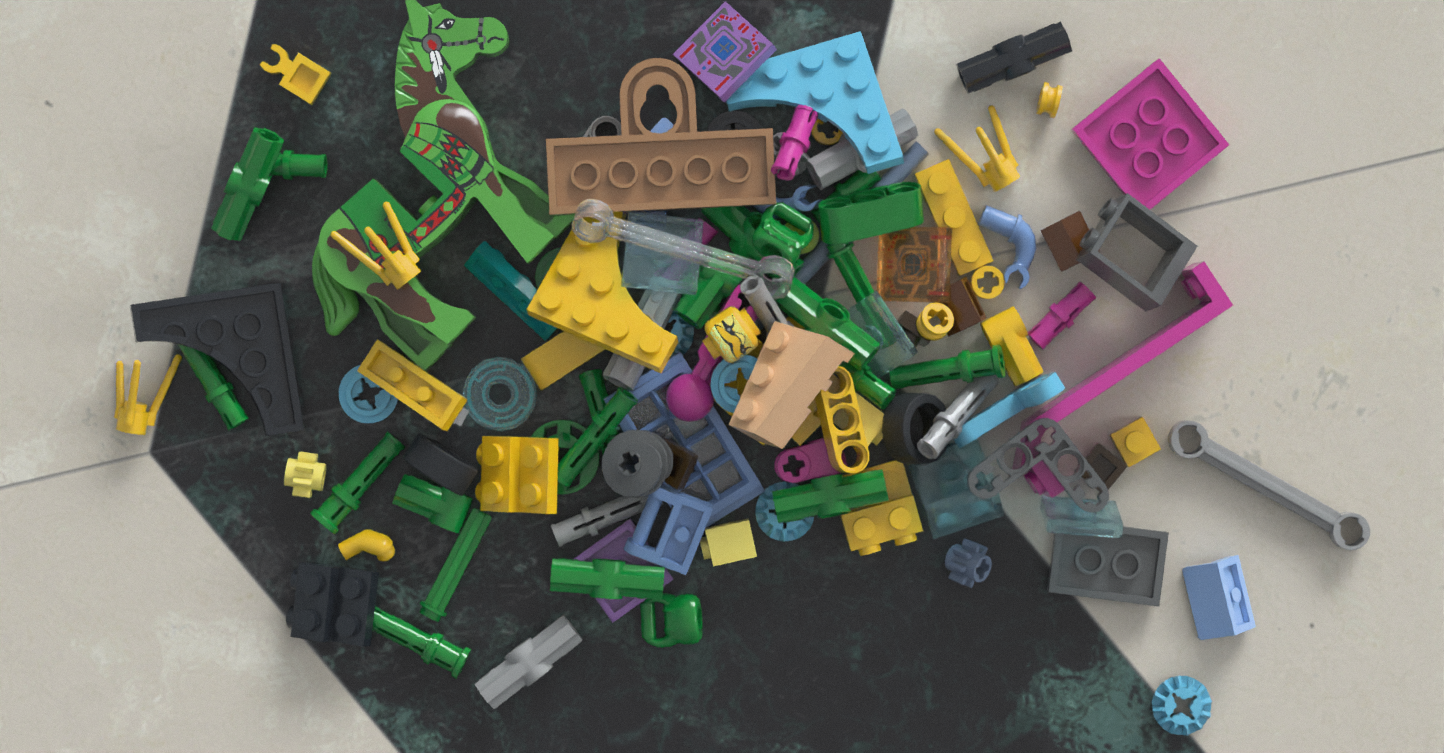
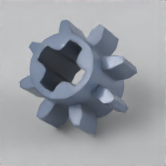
[945,538,992,588]

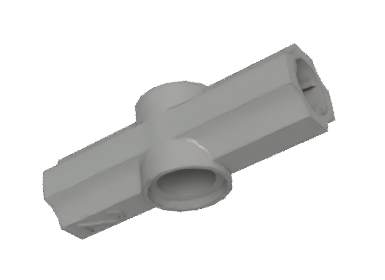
[805,108,918,190]
[603,276,683,391]
[474,615,583,709]

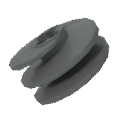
[602,430,673,498]

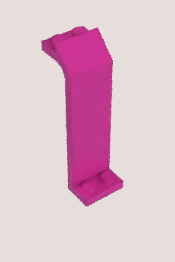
[1012,261,1233,498]

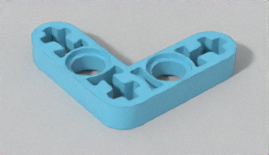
[953,372,1065,448]

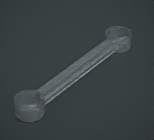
[572,199,795,299]

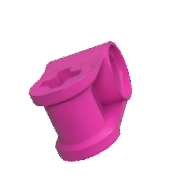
[774,438,848,483]

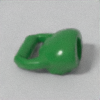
[752,202,814,266]
[640,593,703,648]

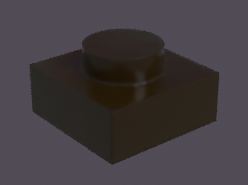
[893,310,931,348]
[664,438,699,490]
[1074,442,1128,492]

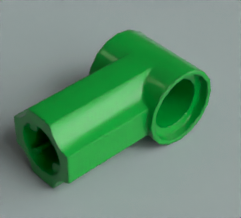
[673,250,744,329]
[392,474,473,533]

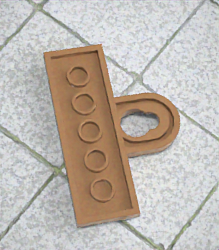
[546,58,776,215]

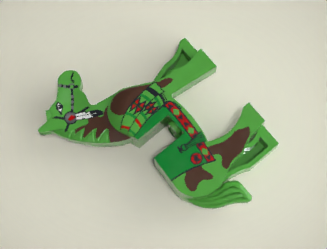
[312,0,580,371]

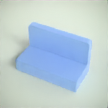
[1182,555,1256,640]

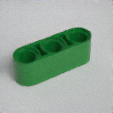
[818,181,924,244]

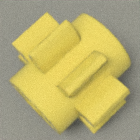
[284,452,326,498]

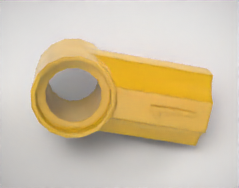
[980,306,1044,386]

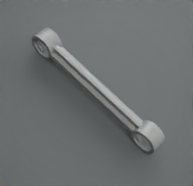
[1168,421,1370,550]

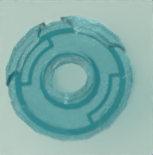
[463,357,538,431]

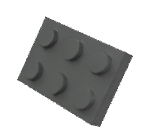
[1047,518,1169,606]

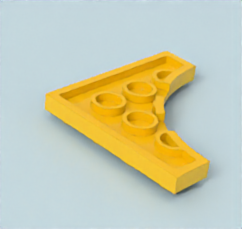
[526,212,679,373]

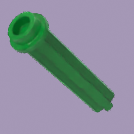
[826,241,898,348]
[419,508,492,622]

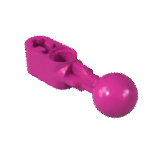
[666,284,758,422]

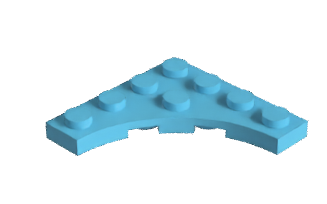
[726,31,904,174]

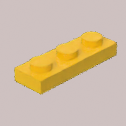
[914,159,994,276]
[357,339,467,431]

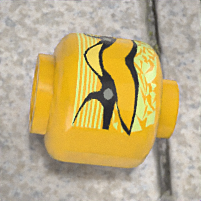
[702,306,761,363]

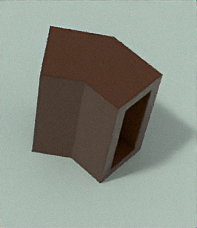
[1041,211,1101,272]
[928,277,987,337]

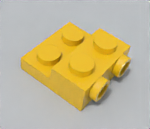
[475,436,559,514]
[840,460,923,556]

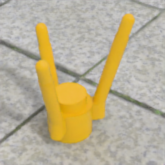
[934,105,1020,192]
[330,202,421,290]
[114,354,182,435]

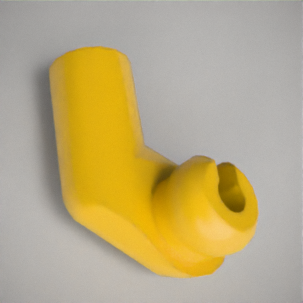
[338,529,395,561]

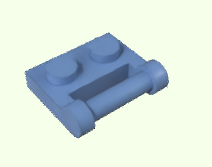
[623,483,713,575]

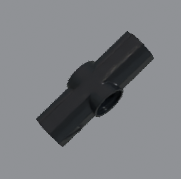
[956,21,1072,94]

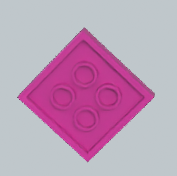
[1071,58,1229,210]

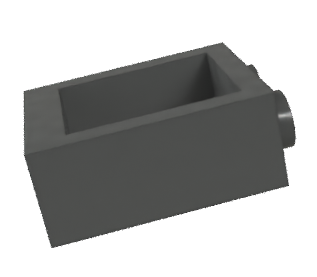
[1076,193,1198,312]

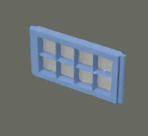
[604,352,765,528]

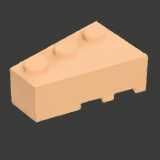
[729,321,855,449]

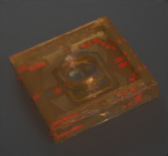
[877,227,952,303]

